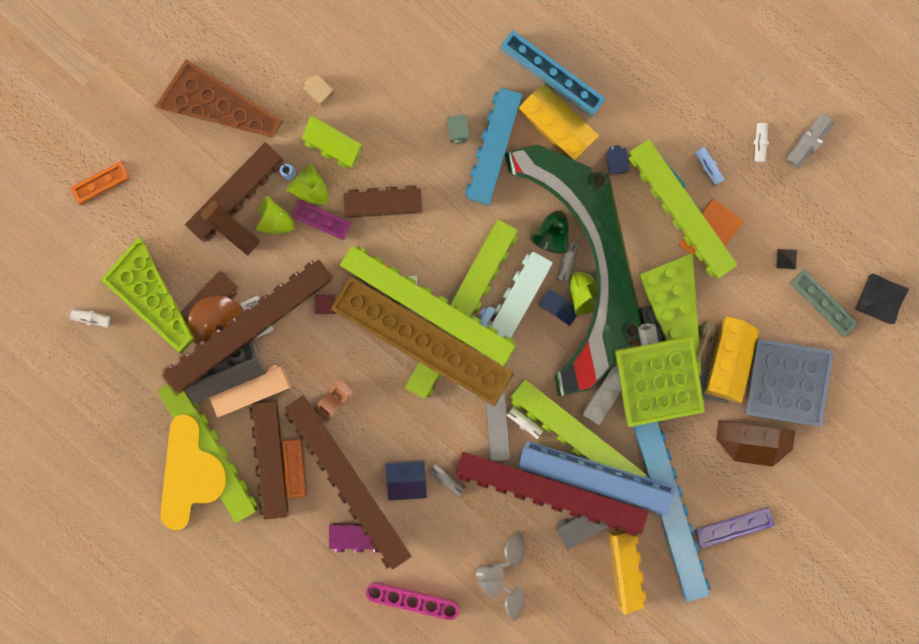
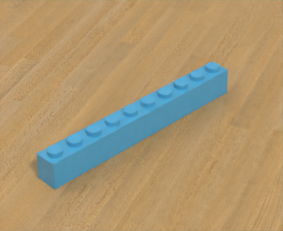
[633,421,711,602]

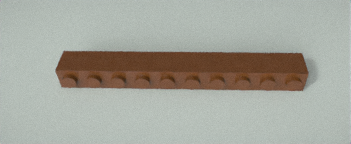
[162,259,333,396]
[284,395,412,570]

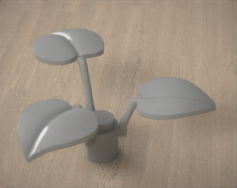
[476,531,525,621]

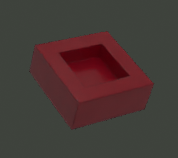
[315,295,335,314]

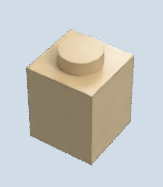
[304,74,335,107]

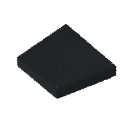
[776,249,797,269]

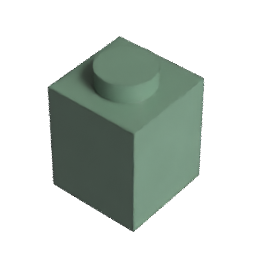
[447,114,469,145]

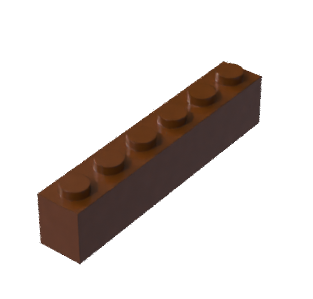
[185,142,284,242]
[250,401,289,520]

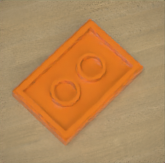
[679,199,744,264]

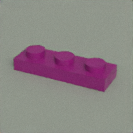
[291,199,351,240]

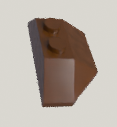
[716,420,795,467]

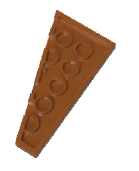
[155,59,283,138]

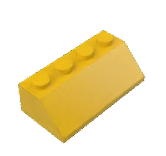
[518,84,599,161]
[704,316,759,404]
[609,529,646,614]

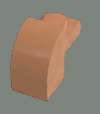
[314,379,353,421]

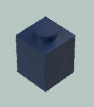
[605,145,630,176]

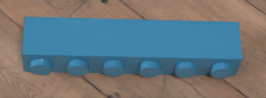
[501,30,606,117]
[465,88,522,206]

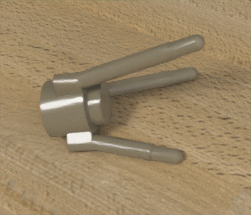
[696,321,718,366]

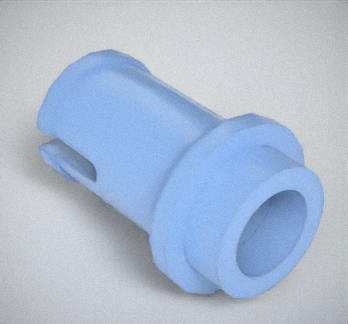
[280,164,296,180]

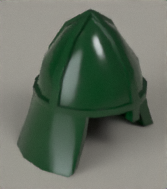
[530,210,569,254]

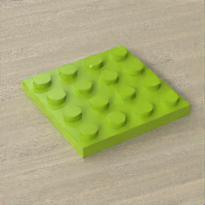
[615,336,705,427]

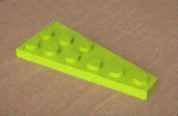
[639,253,701,375]

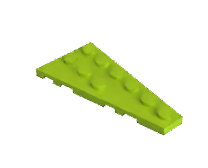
[101,237,194,354]

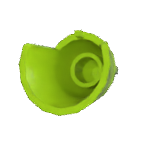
[285,164,328,205]
[256,196,294,235]
[570,272,597,315]

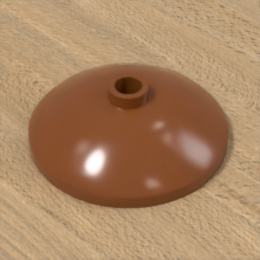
[187,295,243,345]

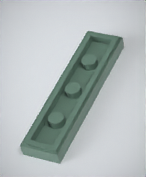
[790,270,859,337]

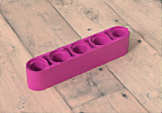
[366,582,459,620]

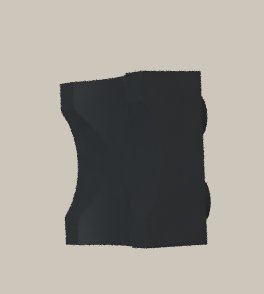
[855,274,909,324]

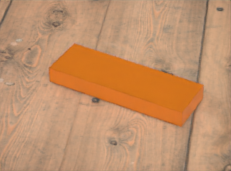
[70,161,131,205]
[282,439,307,498]

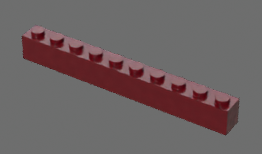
[455,451,649,537]

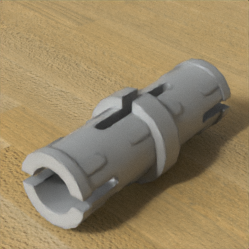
[557,242,580,282]
[428,463,466,496]

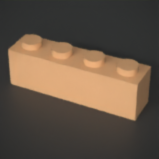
[209,365,291,418]

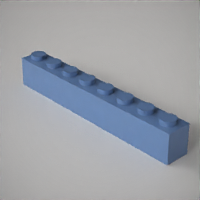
[518,441,676,516]

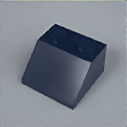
[385,460,427,501]

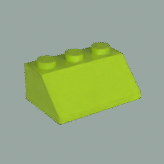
[302,115,364,170]

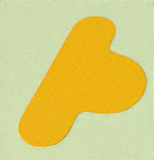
[160,415,226,530]

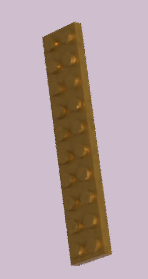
[331,276,514,407]

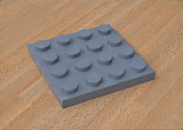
[745,339,834,427]

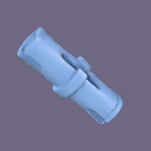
[695,147,725,186]

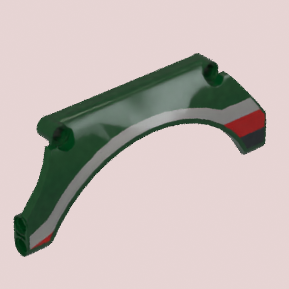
[505,145,643,396]

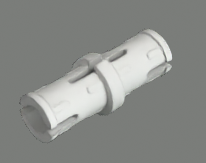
[754,123,769,163]
[70,308,112,328]
[507,406,544,439]

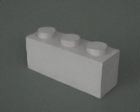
[581,366,621,425]

